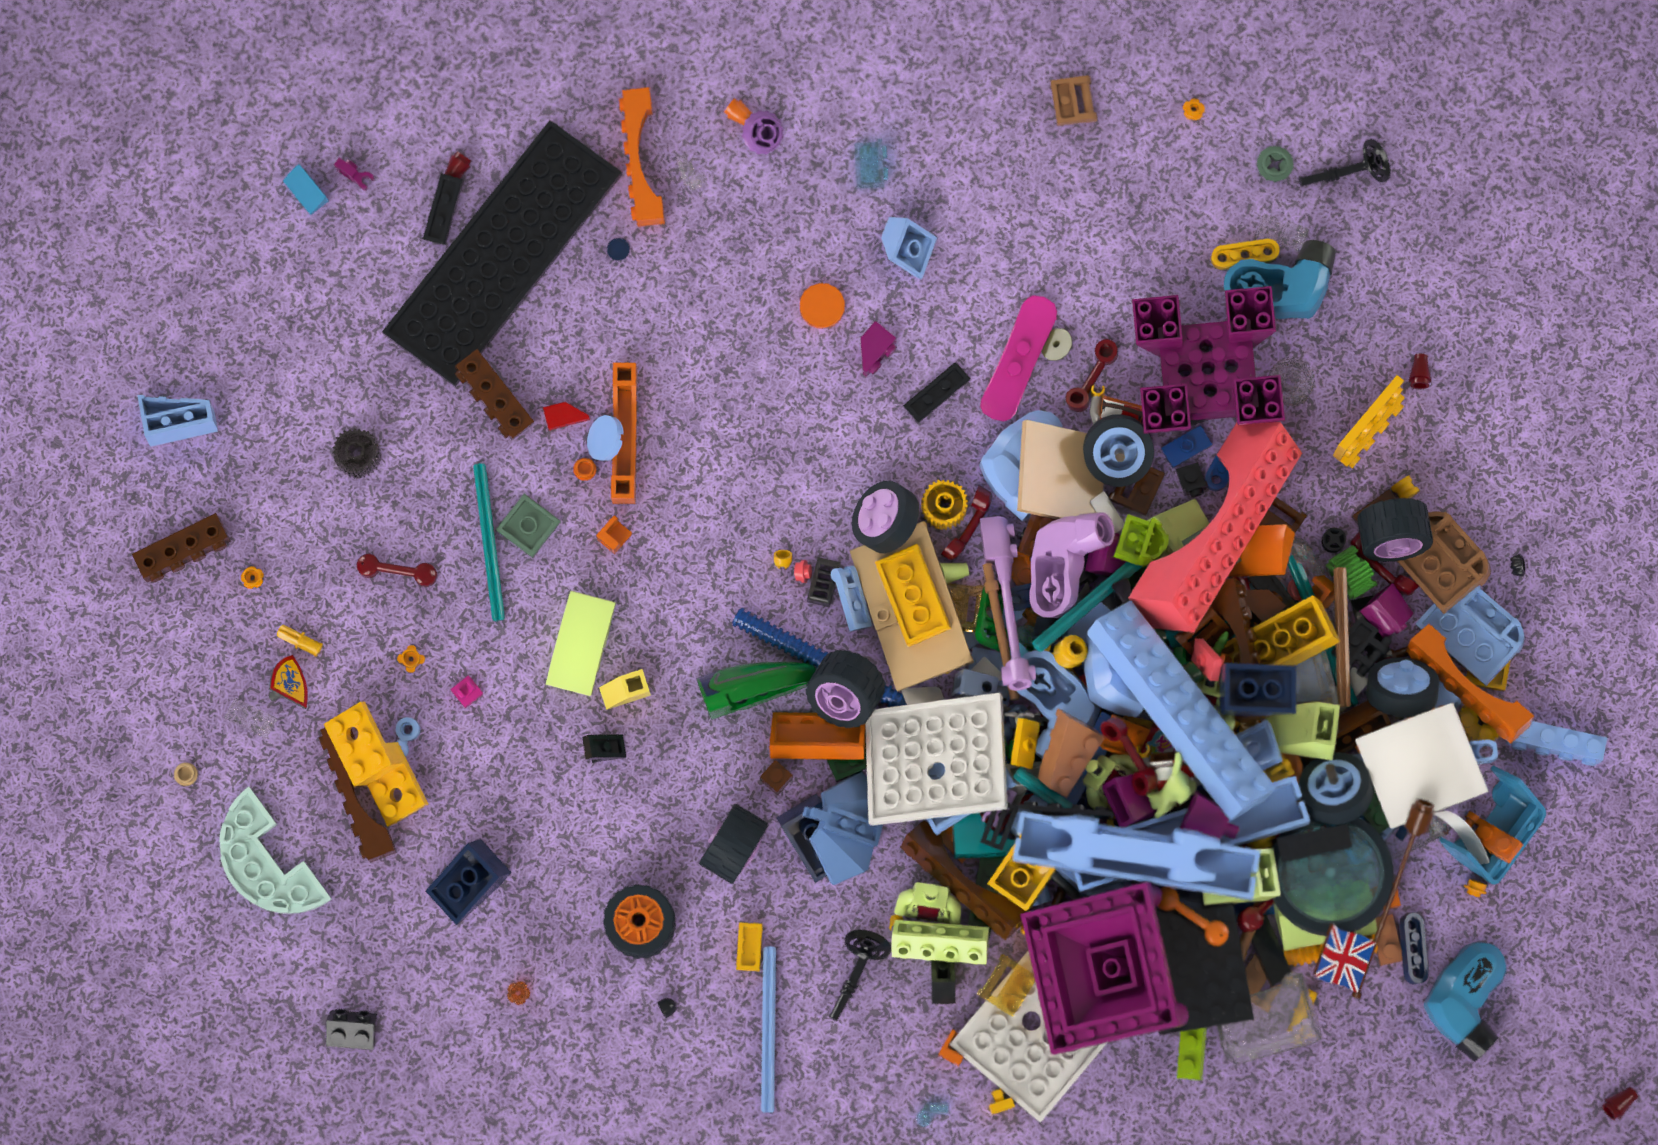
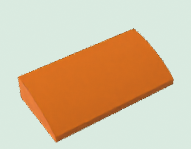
[1228,524,1295,577]
[769,712,866,760]

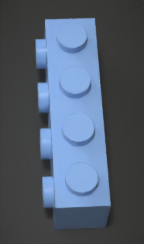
[1506,721,1607,766]

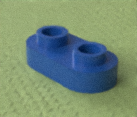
[1204,451,1229,491]

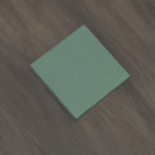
[496,494,561,558]

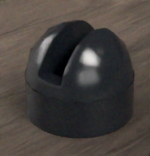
[657,998,677,1019]

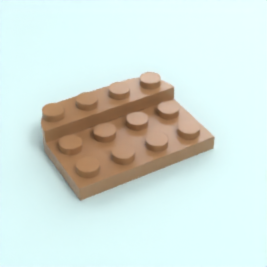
[1397,511,1491,614]

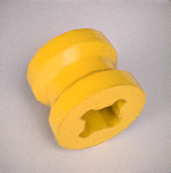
[1390,475,1420,498]

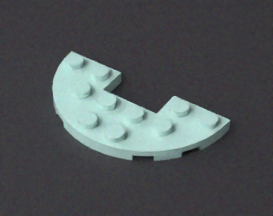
[219,787,332,914]

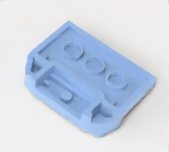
[1415,586,1525,686]

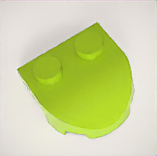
[1114,514,1169,566]

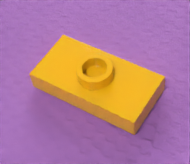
[1010,718,1040,769]
[736,922,763,972]

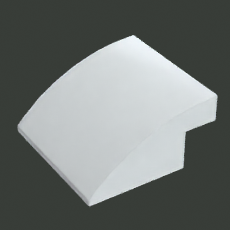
[1355,703,1489,829]

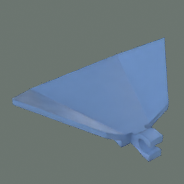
[802,772,883,885]

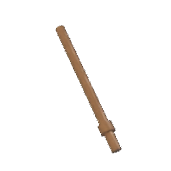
[982,563,1020,701]

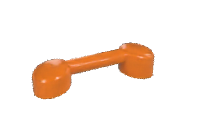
[1157,887,1229,946]

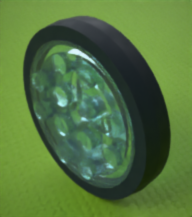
[1272,814,1394,936]

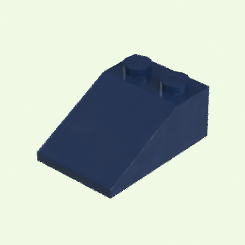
[1220,663,1296,716]
[776,794,827,883]
[425,839,512,925]

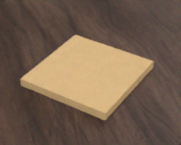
[1017,420,1104,519]

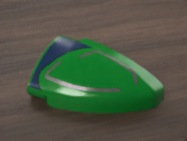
[696,662,816,720]

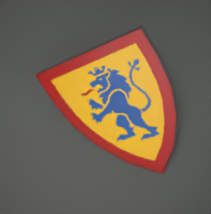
[268,655,308,709]

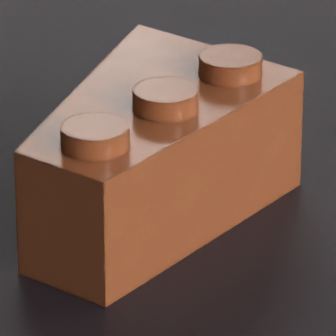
[1037,708,1105,798]

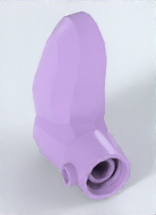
[1029,512,1115,618]

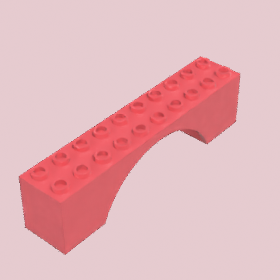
[1128,422,1302,633]

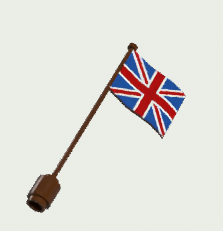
[1313,799,1435,999]

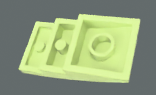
[546,591,616,696]

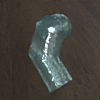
[916,1102,948,1127]

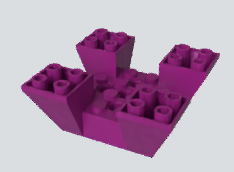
[1132,286,1285,434]

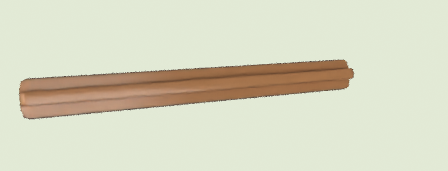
[1333,567,1351,707]

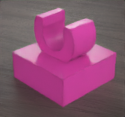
[450,675,483,708]

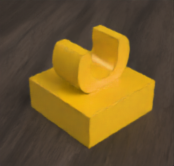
[988,1089,1015,1115]

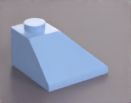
[881,217,937,279]

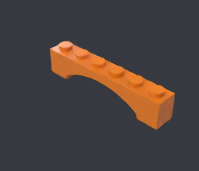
[619,87,665,227]
[611,363,638,504]
[1406,624,1534,744]

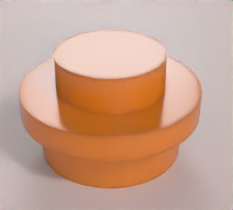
[573,458,597,481]

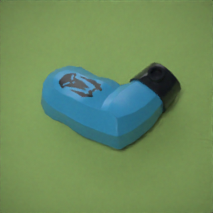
[1423,941,1506,1062]

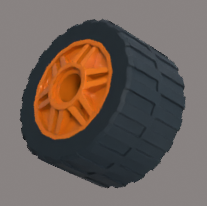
[603,884,676,959]

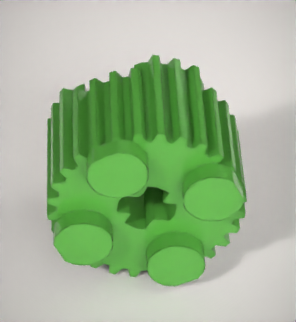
[1325,545,1377,599]

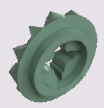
[1256,146,1293,183]

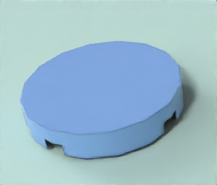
[587,415,623,461]

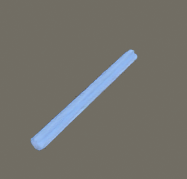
[761,946,776,1113]

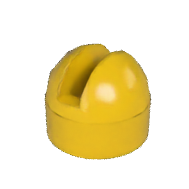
[774,550,792,569]

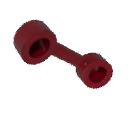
[1065,339,1118,412]
[940,485,992,560]
[1350,532,1419,596]
[356,554,437,587]
[1101,717,1158,796]
[1237,870,1300,933]

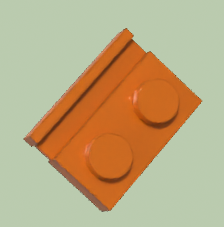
[1099,715,1151,755]

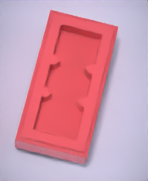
[1191,639,1223,681]

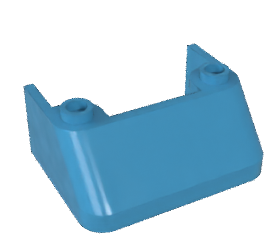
[1439,765,1546,885]

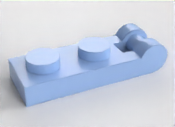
[831,565,873,632]

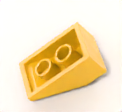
[987,836,1056,911]

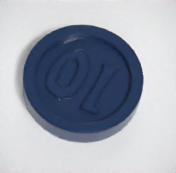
[607,238,630,261]

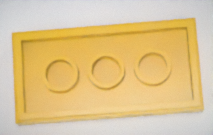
[875,544,952,647]

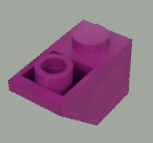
[860,321,897,377]

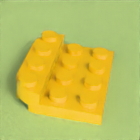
[1333,375,1405,469]

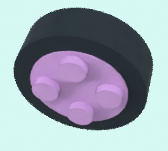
[852,481,919,553]

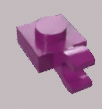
[334,157,375,191]

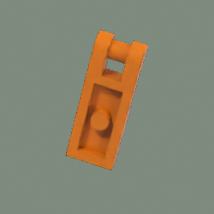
[1465,811,1523,864]

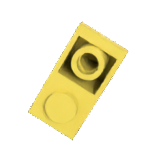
[599,669,651,710]

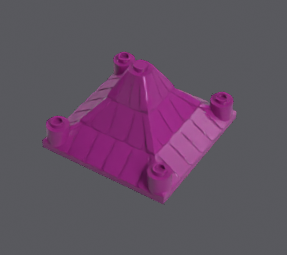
[1021,882,1188,1055]

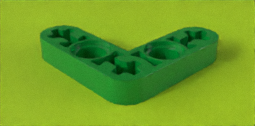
[975,581,1035,652]

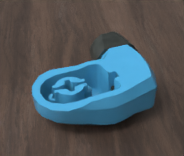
[1223,240,1336,319]

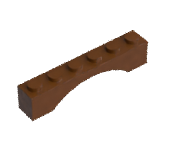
[1211,578,1269,724]
[319,728,397,863]
[900,820,1028,941]

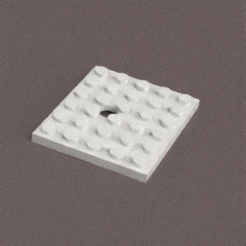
[865,693,1008,826]
[949,950,1107,1123]

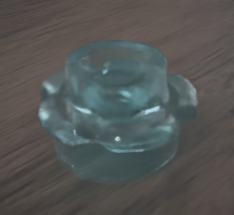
[1017,625,1037,647]

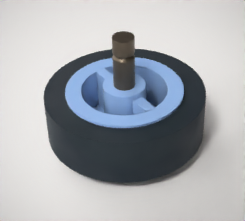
[1083,414,1154,487]
[1366,658,1439,720]
[1299,752,1373,825]

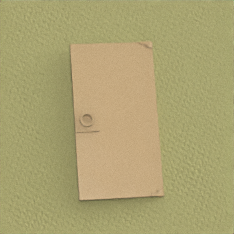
[850,521,974,691]

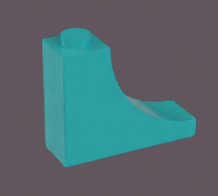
[952,813,1016,859]

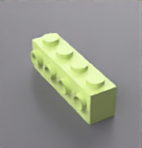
[892,920,989,964]

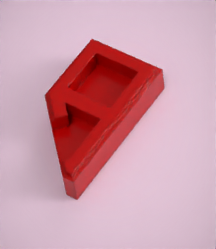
[543,402,590,431]

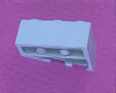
[137,395,218,447]

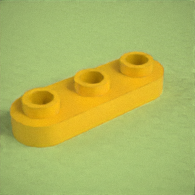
[1211,239,1280,270]

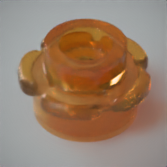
[507,981,530,1005]

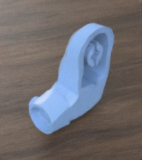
[979,410,1063,522]
[1016,650,1100,760]

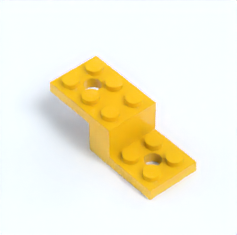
[324,701,428,827]

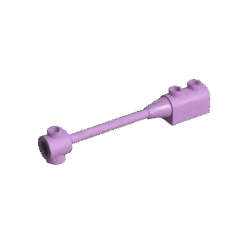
[980,516,1036,691]

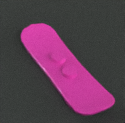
[980,295,1057,421]

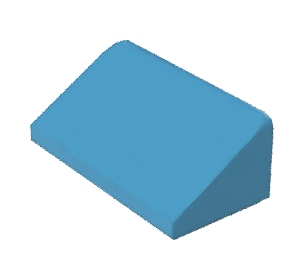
[283,164,329,215]

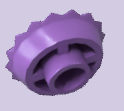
[741,110,784,155]

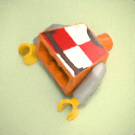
[1089,385,1143,425]

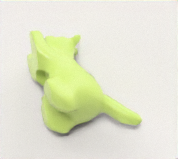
[1147,752,1197,819]

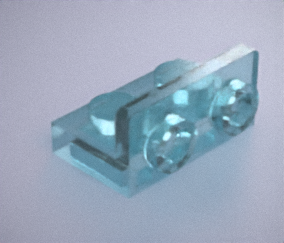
[854,138,888,189]

